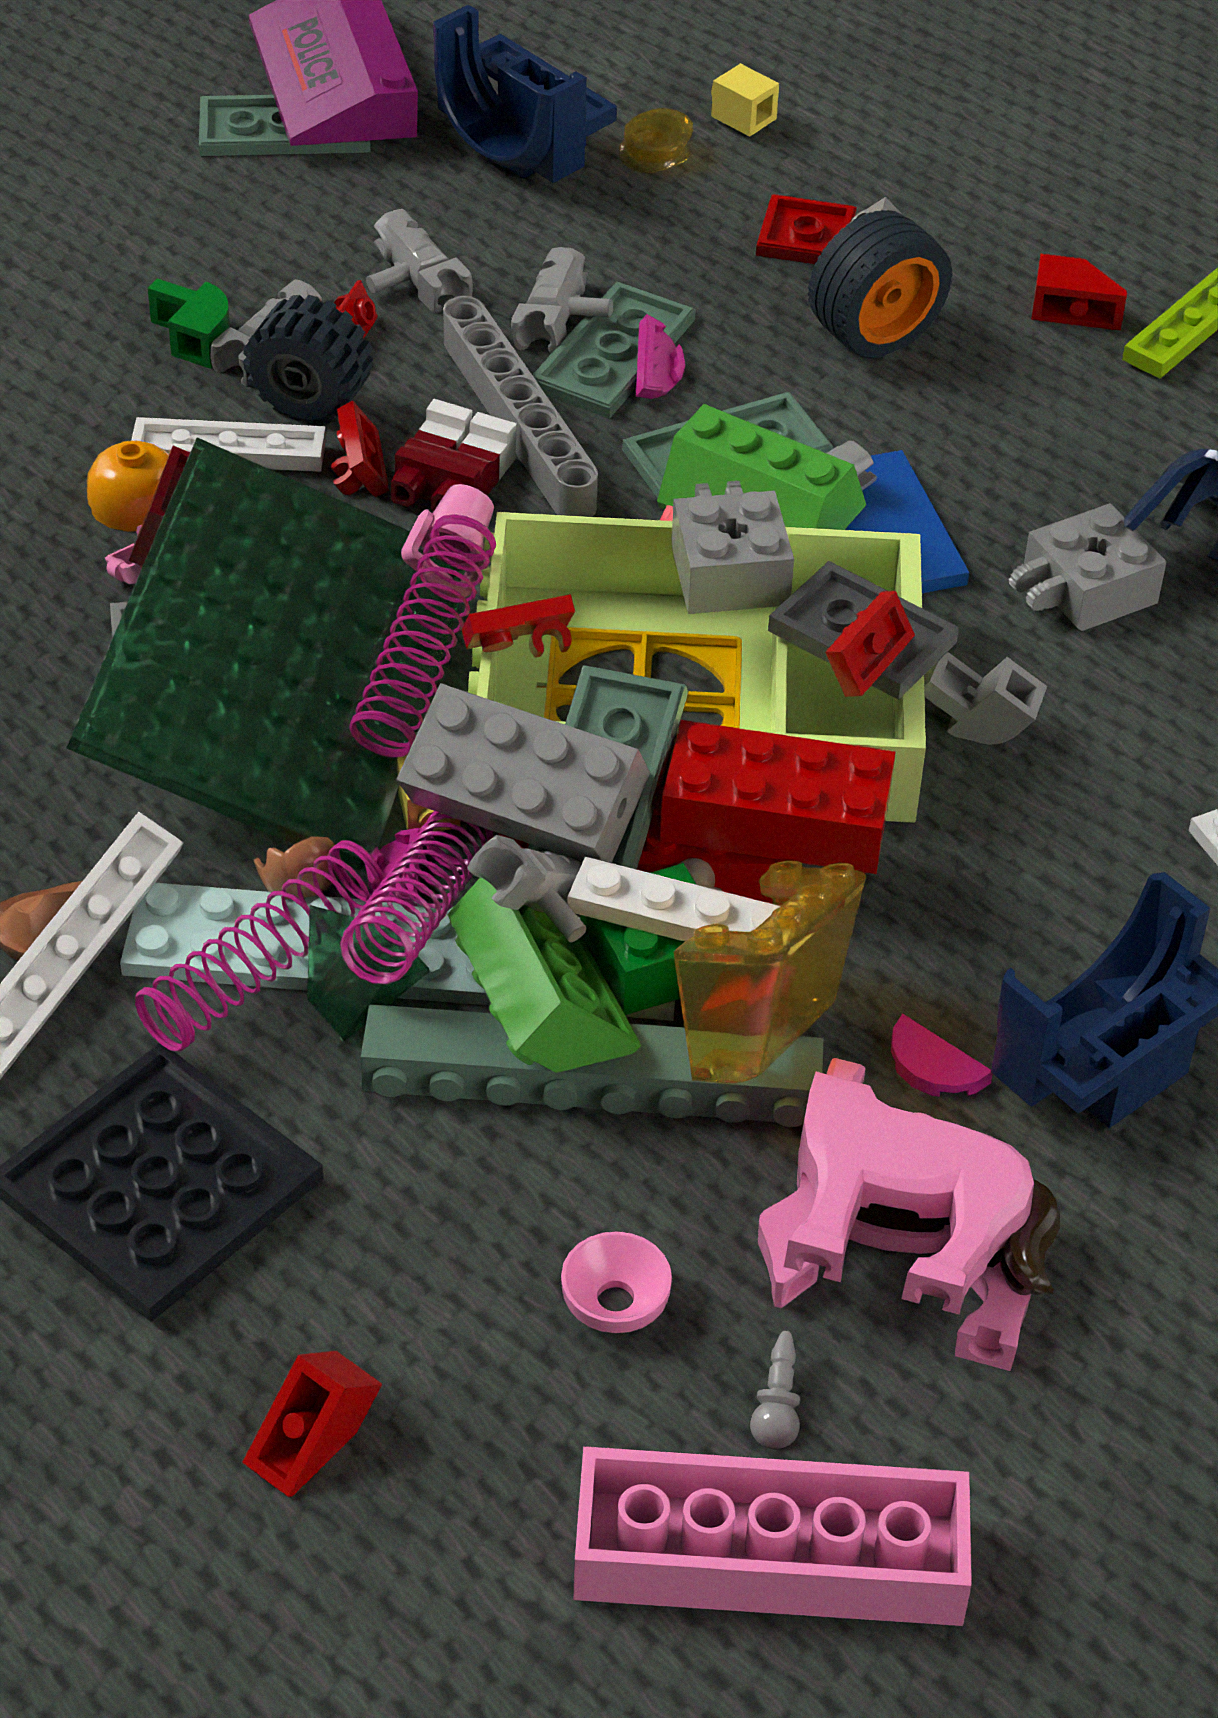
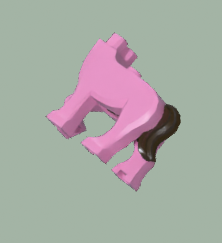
[758,1058,1060,1371]

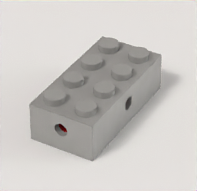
[396,683,650,863]

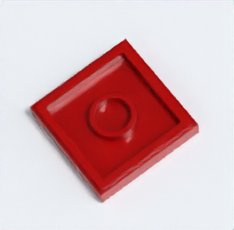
[756,194,857,264]

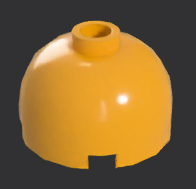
[87,441,169,532]

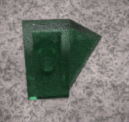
[307,905,430,1042]

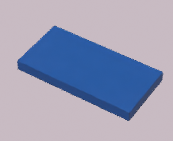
[845,450,969,593]

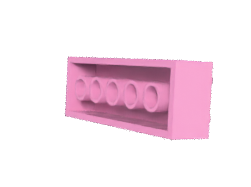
[573,1447,971,1626]

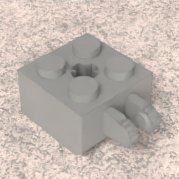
[672,481,794,614]
[1009,503,1167,631]

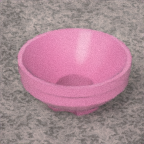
[561,1232,672,1333]

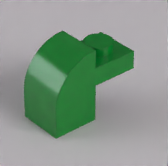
[148,278,230,369]

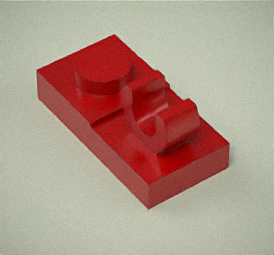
[331,400,389,497]
[825,591,915,697]
[462,594,575,658]

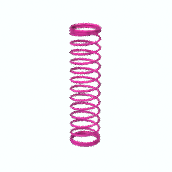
[349,514,496,757]
[340,811,493,985]
[135,840,384,1052]

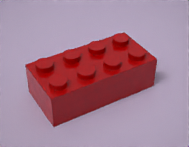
[660,720,896,874]

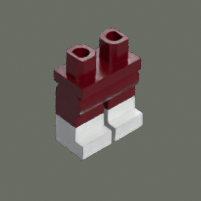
[391,399,517,511]

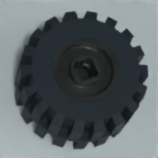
[243,295,374,425]

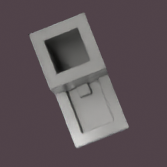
[924,652,1047,745]

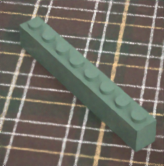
[361,1004,824,1127]

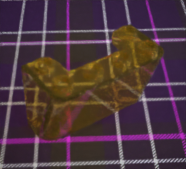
[673,861,866,1083]

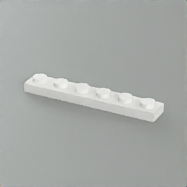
[0,812,184,1079]

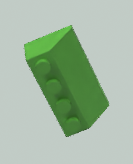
[657,404,866,530]
[447,878,642,1073]

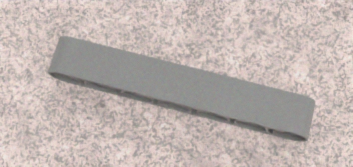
[443,296,598,517]

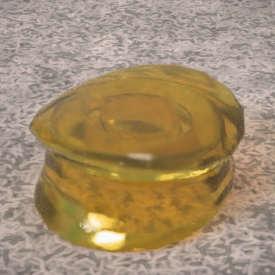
[619,108,693,173]

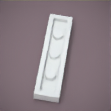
[131,417,326,472]
[567,857,802,967]

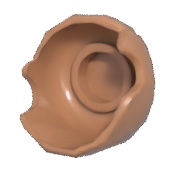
[254,837,341,899]

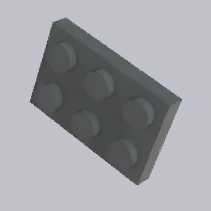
[768,561,959,700]

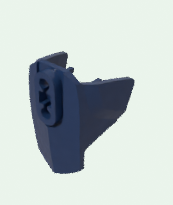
[1124,449,1218,561]

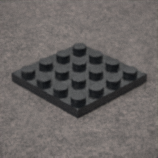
[0,1043,324,1322]

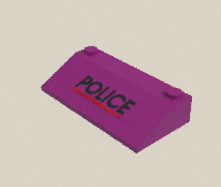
[249,0,418,146]

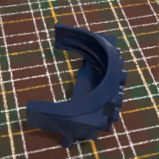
[433,5,617,183]
[991,872,1218,1128]

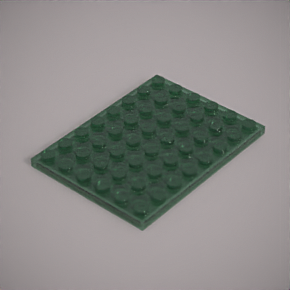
[66,437,465,873]

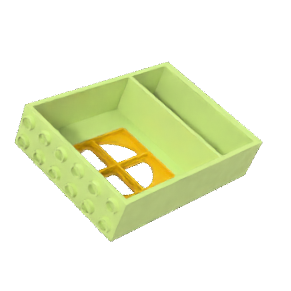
[468,512,926,823]

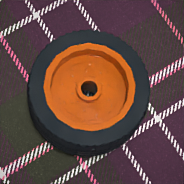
[808,210,953,358]

